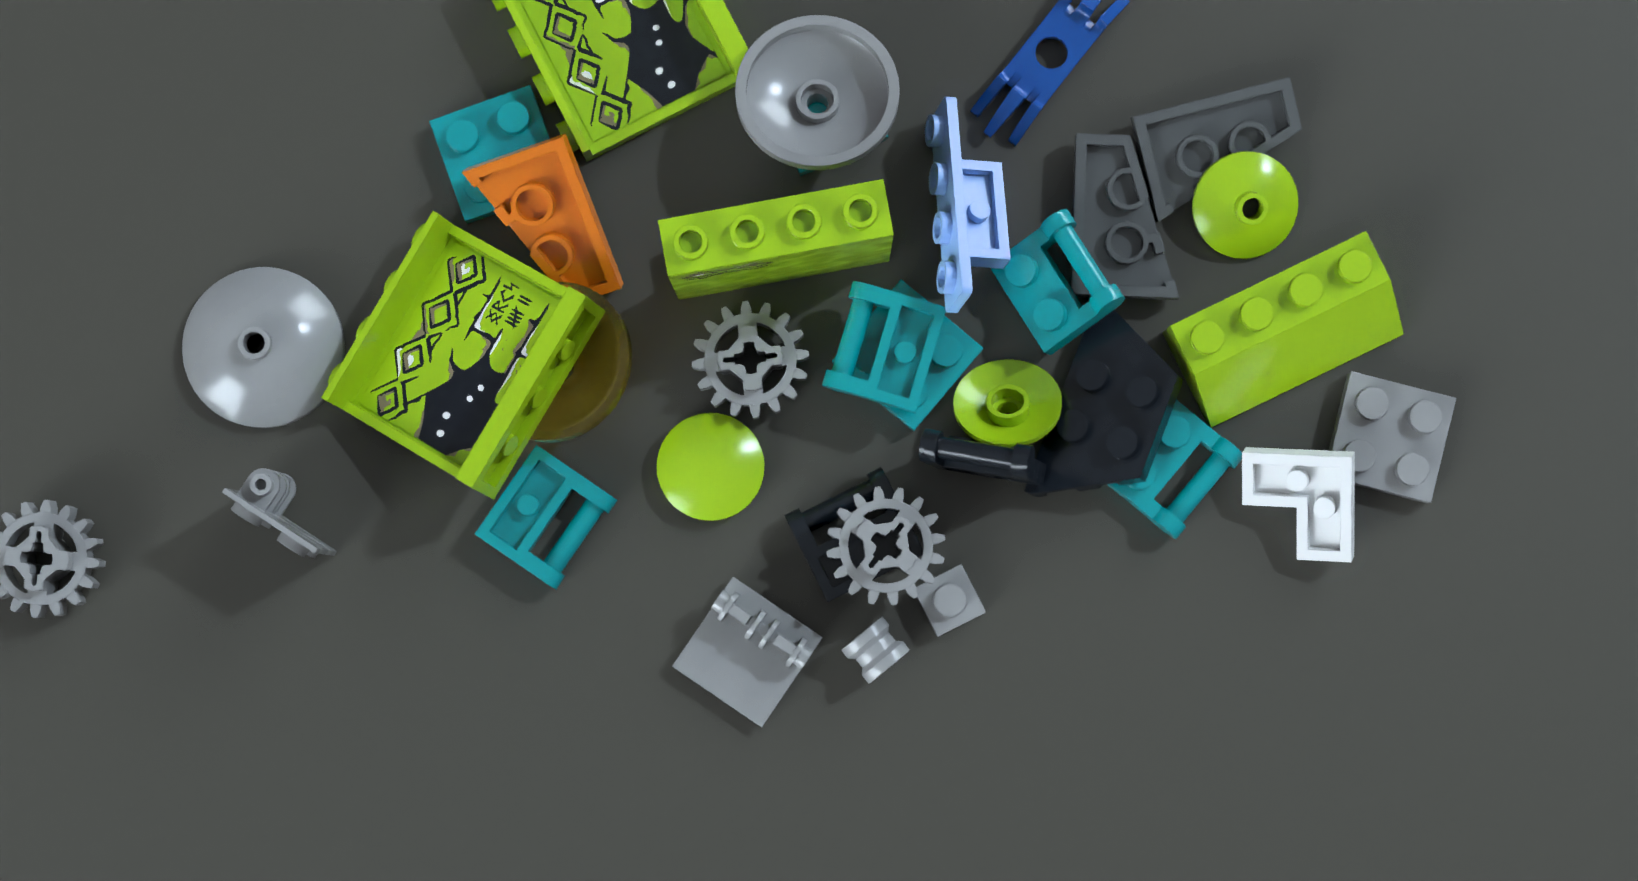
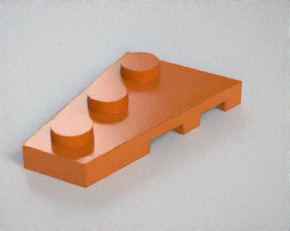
[462,133,624,299]

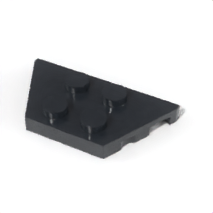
[1024,310,1183,497]

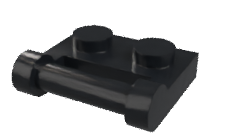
[919,428,1046,486]
[784,467,923,602]

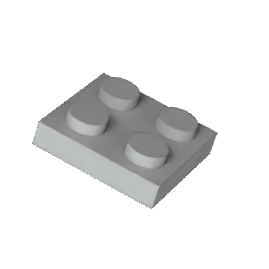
[1328,371,1456,503]

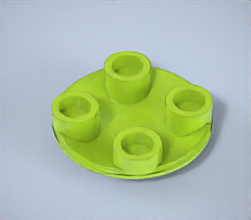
[657,413,765,521]

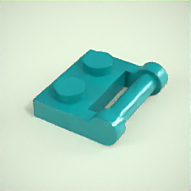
[990,209,1125,355]
[822,281,946,413]
[1107,399,1242,539]
[475,445,618,590]

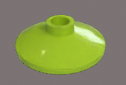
[1192,151,1298,259]
[953,359,1062,448]

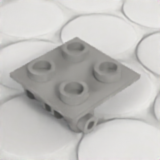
[222,468,337,559]
[672,577,823,727]

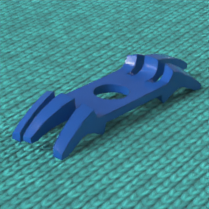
[970,0,1130,147]

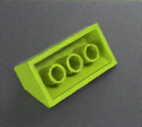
[1162,231,1404,428]

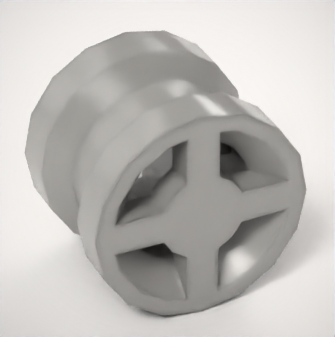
[841,616,910,684]

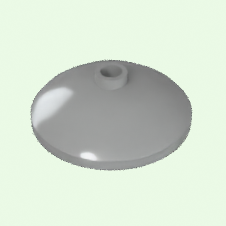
[735,15,900,170]
[182,267,345,428]

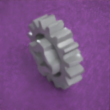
[692,301,809,419]
[826,486,945,605]
[0,500,106,618]

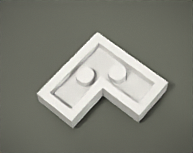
[1242,447,1355,563]

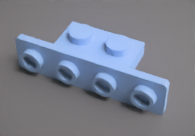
[925,96,1011,313]

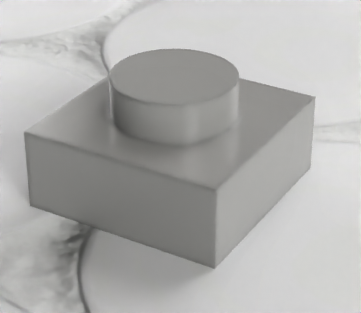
[917,564,986,637]

